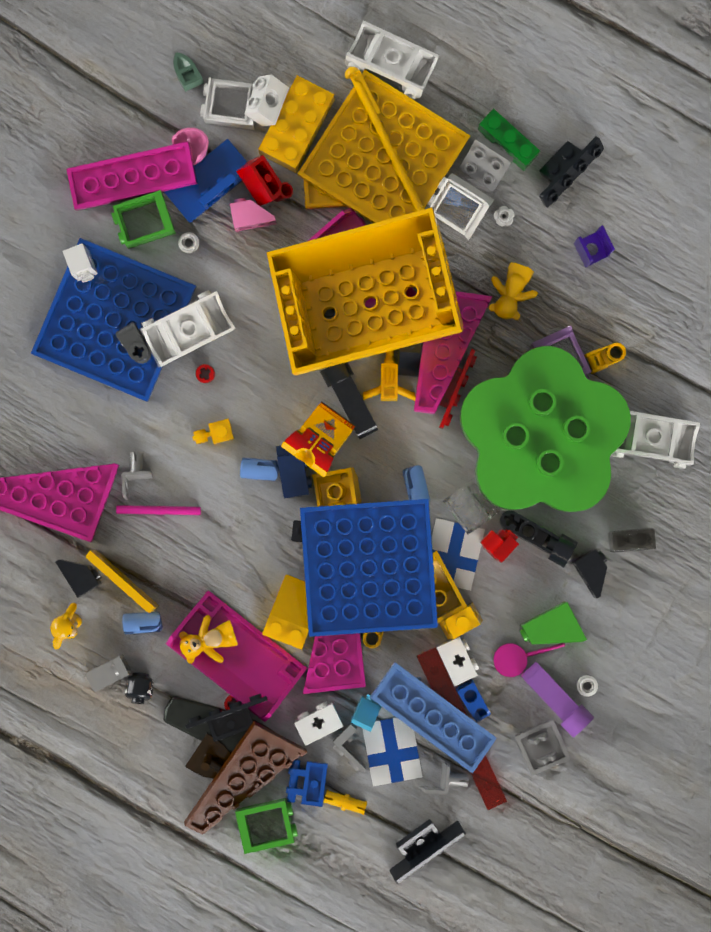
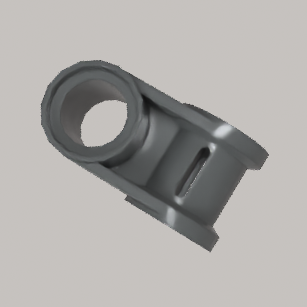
[115,322,151,364]

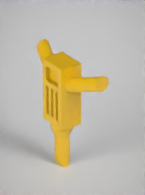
[363,350,415,401]

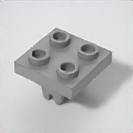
[459,135,514,191]
[514,719,571,776]

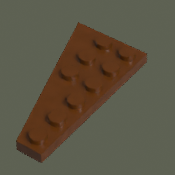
[184,721,308,835]

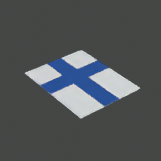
[431,518,485,591]
[362,718,423,786]

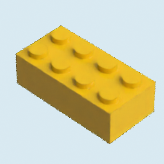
[258,75,335,174]

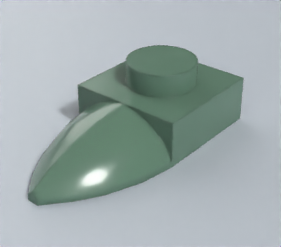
[173,52,204,92]

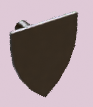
[185,733,231,779]

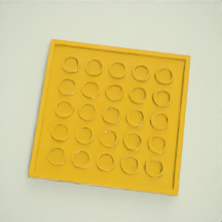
[298,70,471,223]

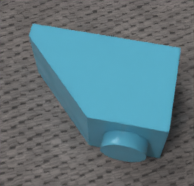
[351,694,381,732]

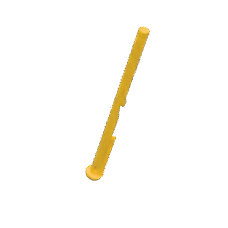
[345,67,424,211]

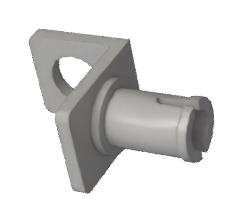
[122,452,153,500]
[420,762,469,794]

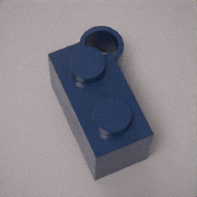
[276,445,312,499]

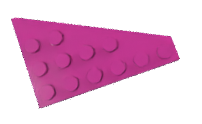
[0,463,120,542]

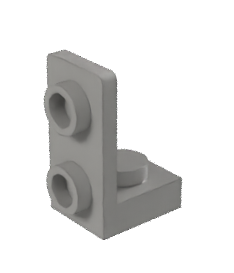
[85,654,132,692]
[333,722,366,772]

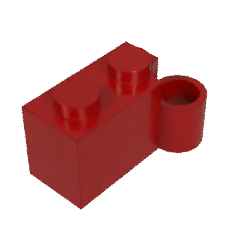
[236,155,293,206]
[480,529,519,563]

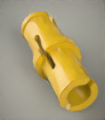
[323,789,367,815]

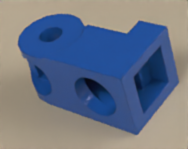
[455,679,491,723]

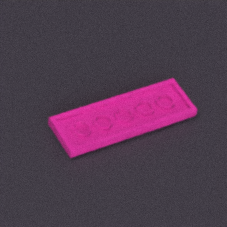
[66,141,197,211]

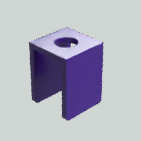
[573,225,615,268]

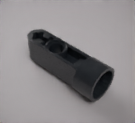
[320,362,378,440]
[500,511,578,568]

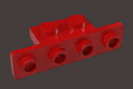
[439,349,477,429]

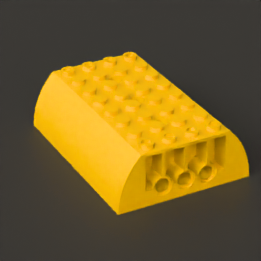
[266,207,463,375]

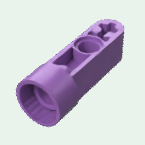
[521,662,594,737]

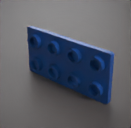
[164,139,247,223]

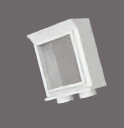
[200,77,255,130]
[427,173,494,241]

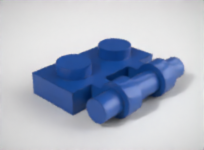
[286,759,328,807]

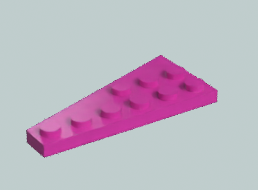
[414,291,493,414]
[303,633,366,694]

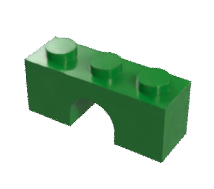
[478,108,540,171]

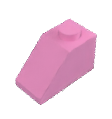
[230,198,276,232]

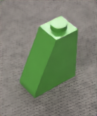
[519,601,587,645]

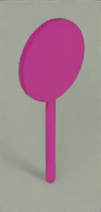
[494,643,565,677]

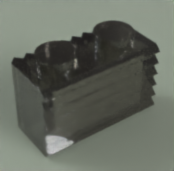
[608,528,656,552]

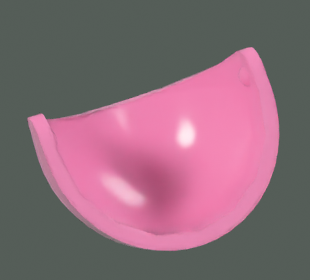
[172,128,209,165]

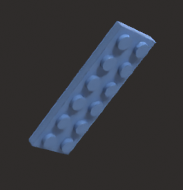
[370,663,497,773]

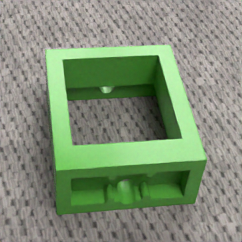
[111,190,176,249]
[235,798,298,854]

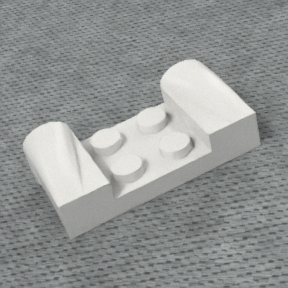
[345,21,439,99]
[139,290,235,367]
[611,411,700,469]

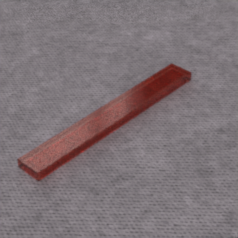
[416,647,507,810]

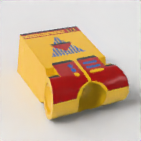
[281,401,356,477]

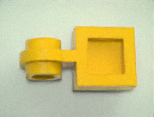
[192,418,234,444]

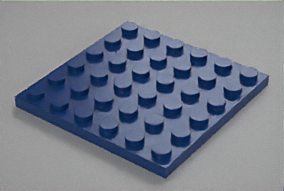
[31,238,196,402]
[300,499,438,637]

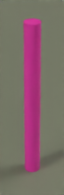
[116,505,201,515]

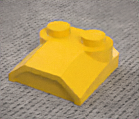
[311,467,361,507]

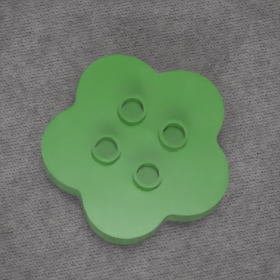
[460,346,631,512]

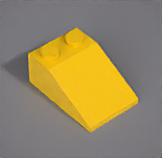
[433,551,467,623]
[262,574,309,650]

